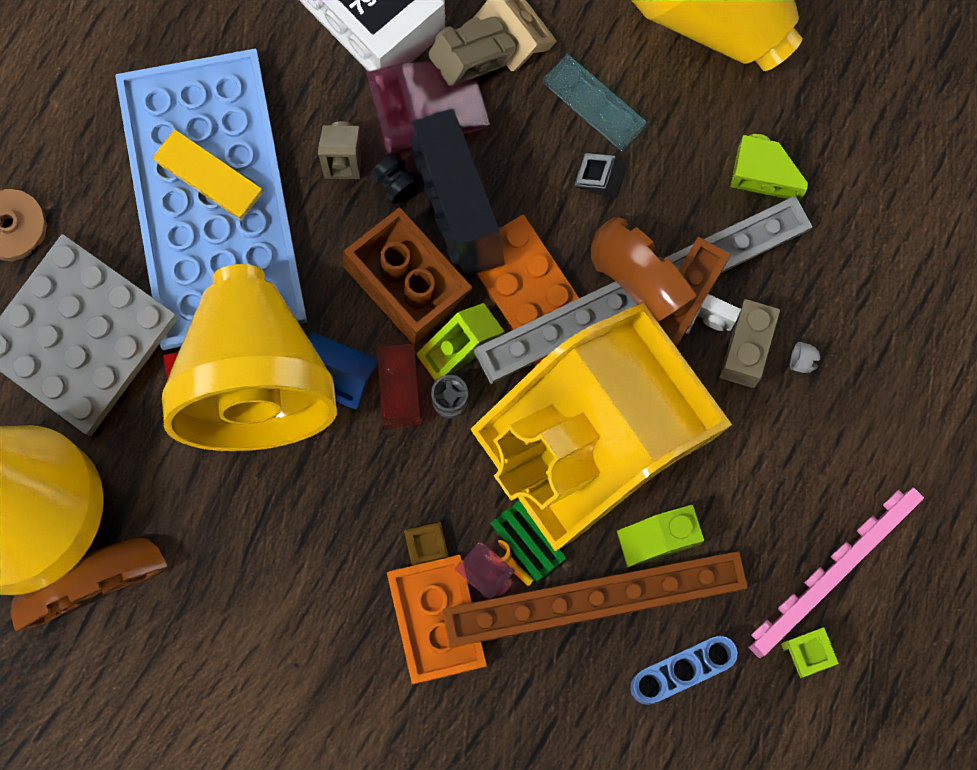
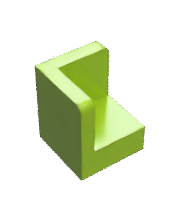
[781,627,839,678]

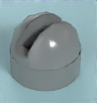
[790,342,820,373]

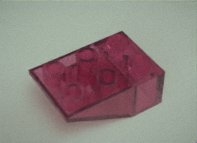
[366,62,490,153]

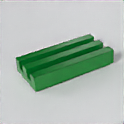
[490,500,566,583]

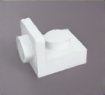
[686,294,741,334]

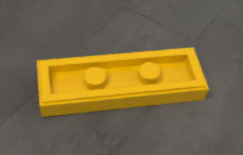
[152,129,263,221]

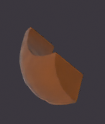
[591,217,697,322]
[10,537,167,632]

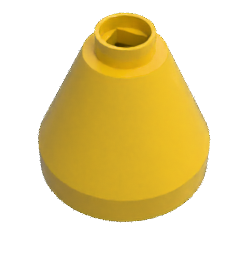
[631,0,803,71]
[162,264,337,451]
[0,425,103,595]

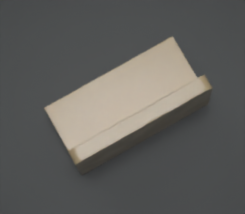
[473,0,557,71]

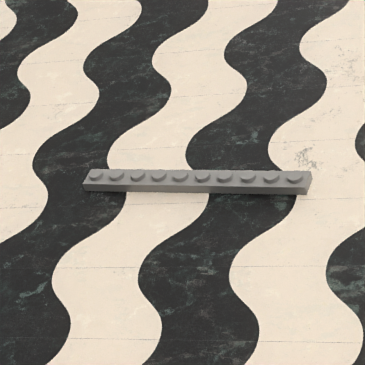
[474,196,812,384]

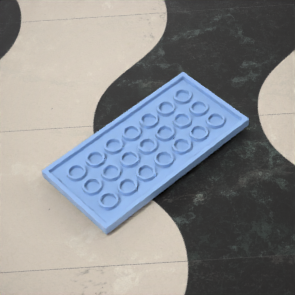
[115,49,307,350]

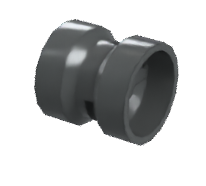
[431,375,468,419]

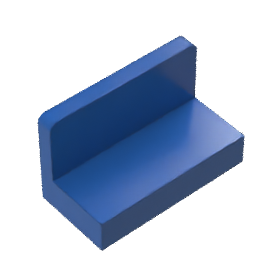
[308,333,379,410]

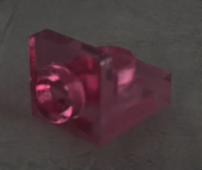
[454,541,515,600]

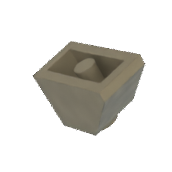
[318,121,361,179]

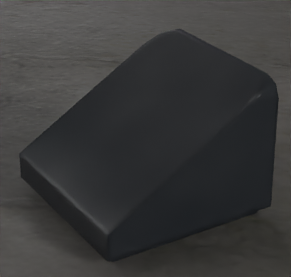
[575,153,626,198]

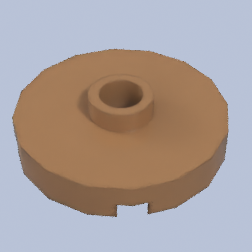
[0,189,47,262]

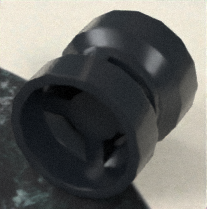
[370,153,421,204]

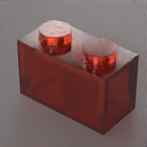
[377,344,421,429]

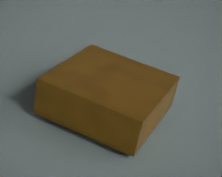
[404,522,448,566]

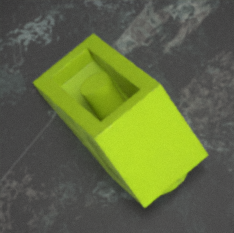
[730,134,808,202]
[416,303,505,381]
[617,504,704,567]

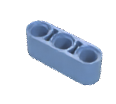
[630,636,738,705]

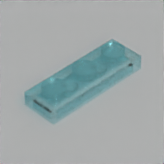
[543,54,647,151]

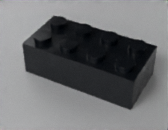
[408,107,505,278]

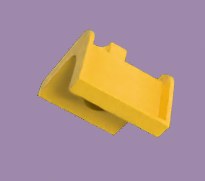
[471,302,732,551]

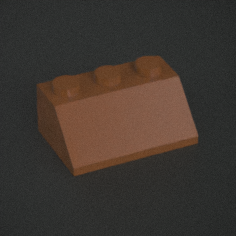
[343,207,472,346]

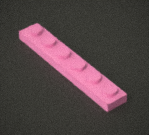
[748,487,924,658]

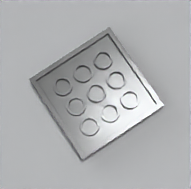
[0,234,179,437]

